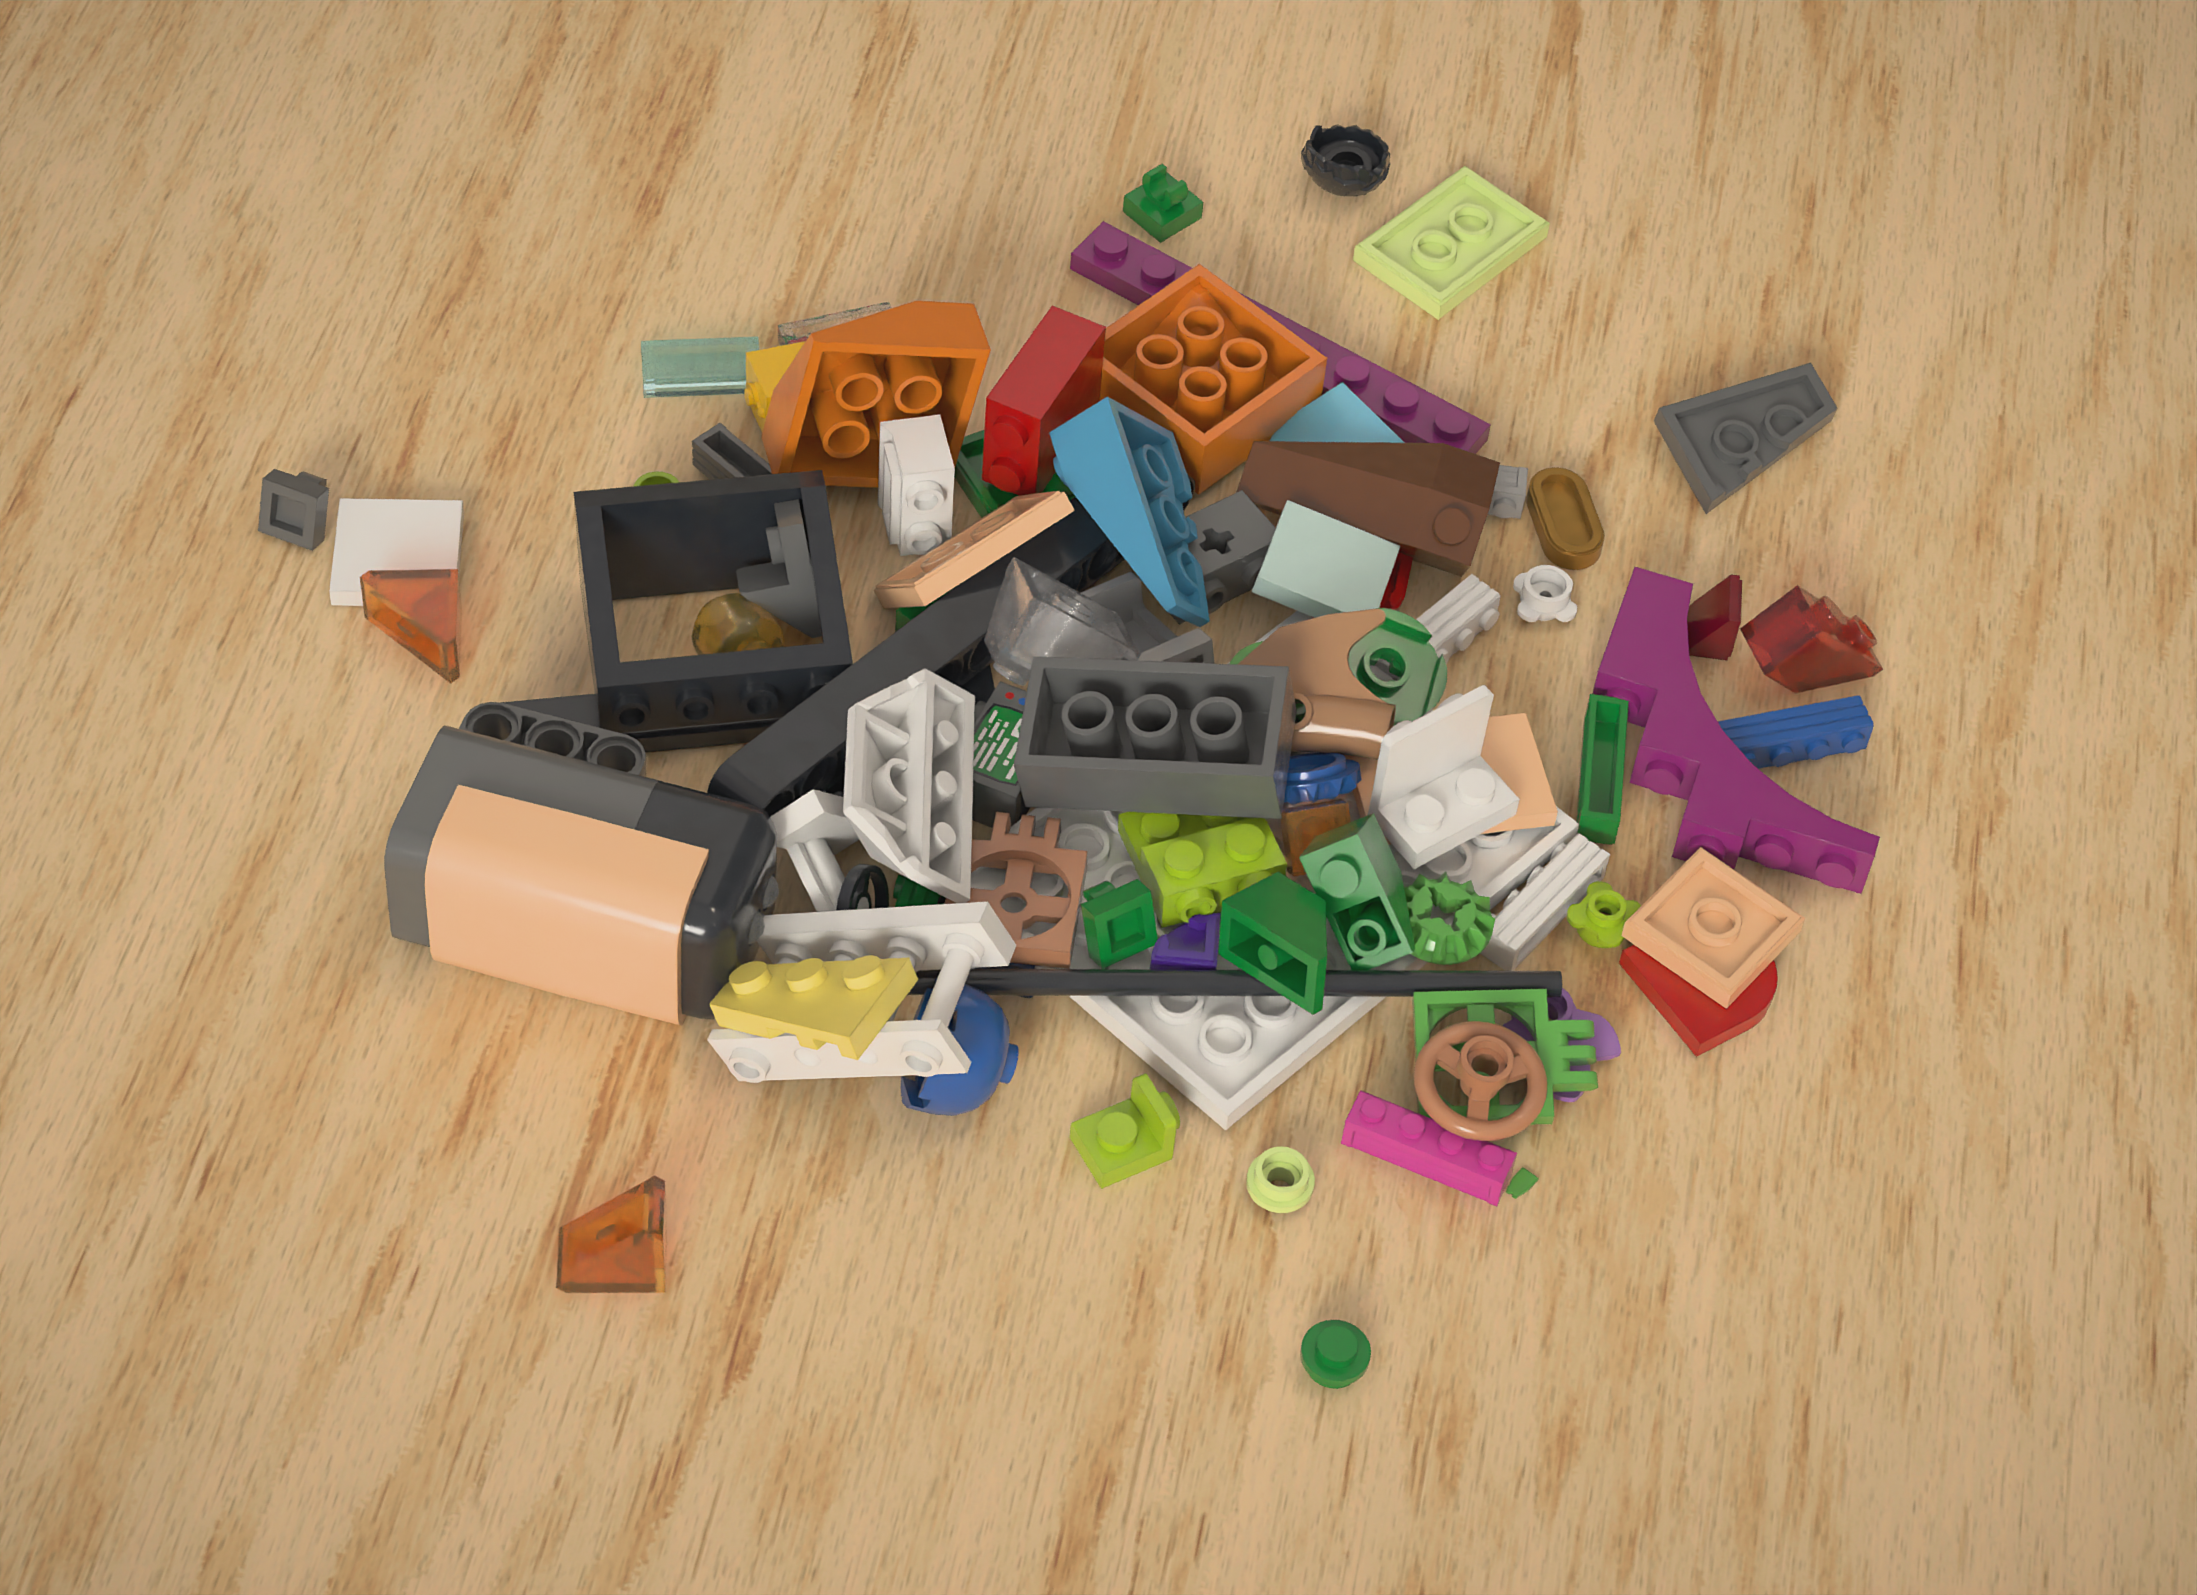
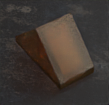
[359,569,462,684]
[556,1176,667,1293]

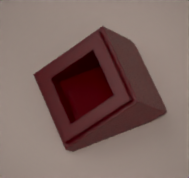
[1687,574,1742,661]

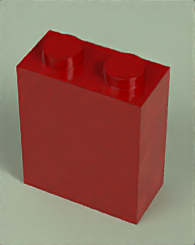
[982,305,1106,496]

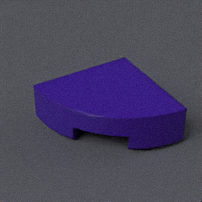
[1150,913,1220,970]

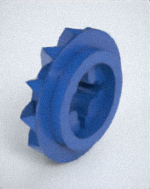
[1284,752,1362,805]

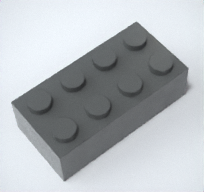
[1014,656,1297,819]

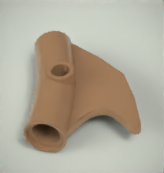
[1238,609,1396,760]

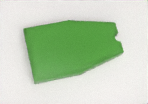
[1506,1167,1539,1199]

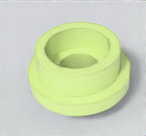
[1246,1146,1315,1213]

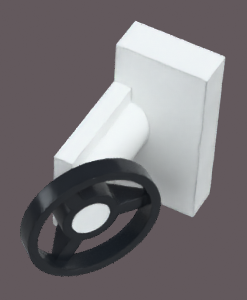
[770,789,889,912]

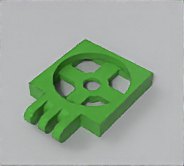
[1412,989,1598,1125]

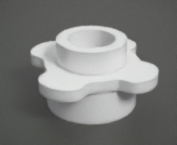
[1513,565,1577,622]

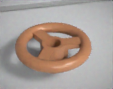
[1414,1021,1547,1141]

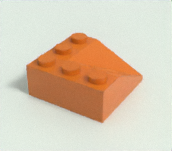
[1100,264,1327,495]
[761,301,991,488]

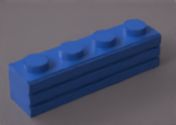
[1718,695,1874,769]

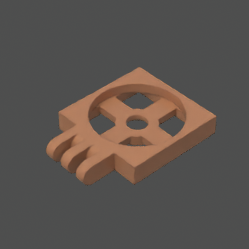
[945,812,1087,969]

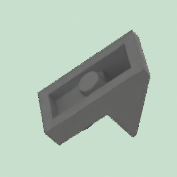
[736,499,822,638]

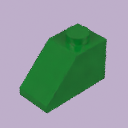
[1218,872,1327,1015]

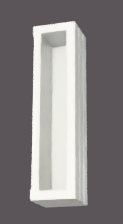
[1375,574,1501,681]
[1480,834,1610,971]

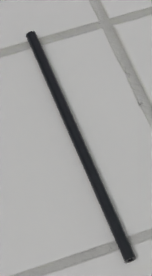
[907,969,1562,997]

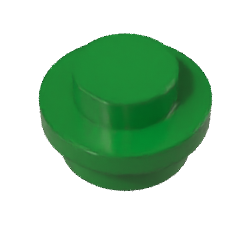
[1300,1320,1371,1389]

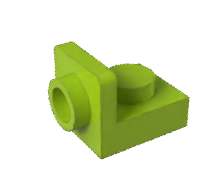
[1069,1073,1180,1189]

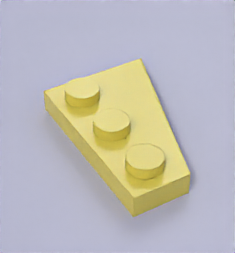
[709,955,918,1060]

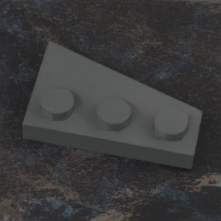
[1654,363,1838,514]

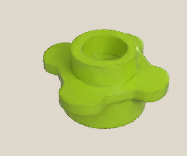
[1566,881,1641,948]

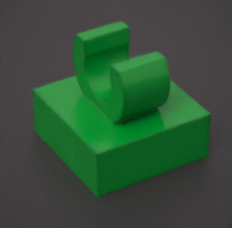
[1123,164,1204,243]
[1081,879,1158,969]

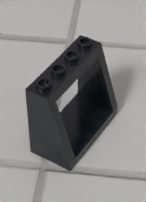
[573,470,853,733]

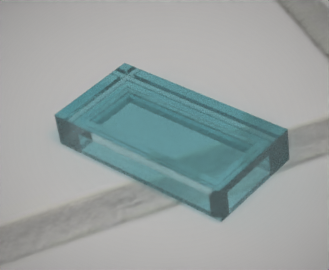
[641,337,759,398]

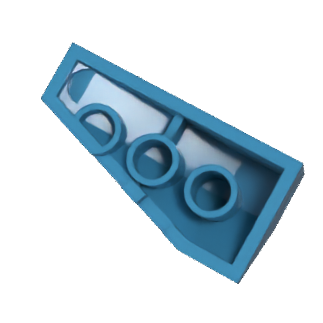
[1049,397,1210,627]

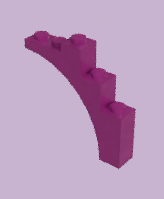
[1592,567,1880,894]

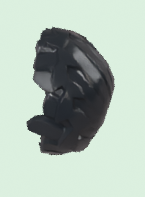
[1301,124,1390,196]

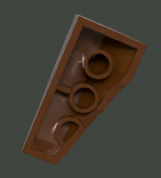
[1236,441,1500,577]

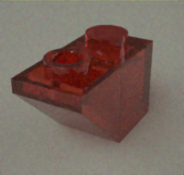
[1740,585,1883,693]

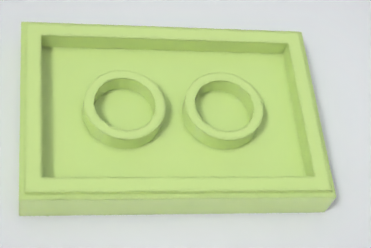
[1353,166,1550,320]

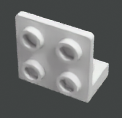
[1368,685,1520,869]

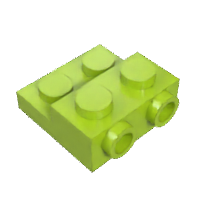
[1118,812,1287,928]

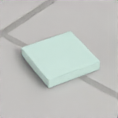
[1252,500,1400,618]

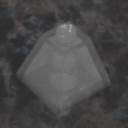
[984,557,1141,686]

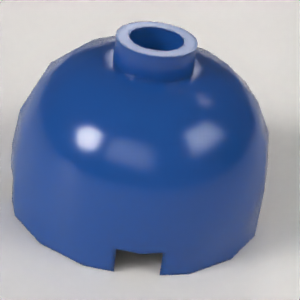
[900,977,1019,1116]

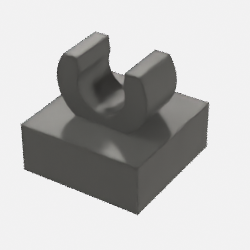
[258,469,329,551]

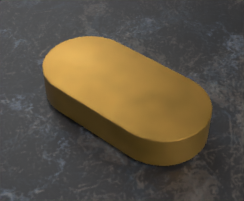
[1526,467,1605,570]

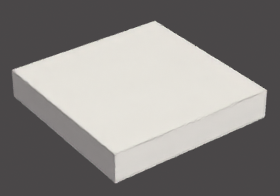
[329,498,464,607]

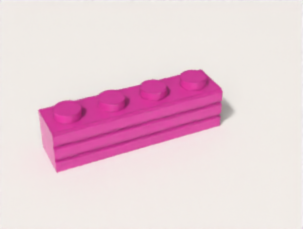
[1341,1090,1517,1207]

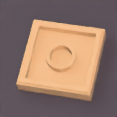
[1621,847,1805,1009]

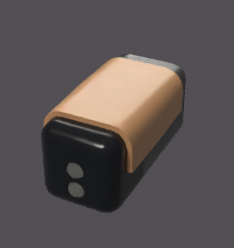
[384,702,779,1026]

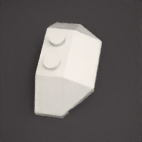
[843,669,975,903]

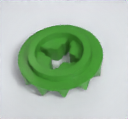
[1404,871,1495,965]

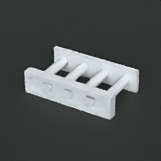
[708,901,1016,1083]

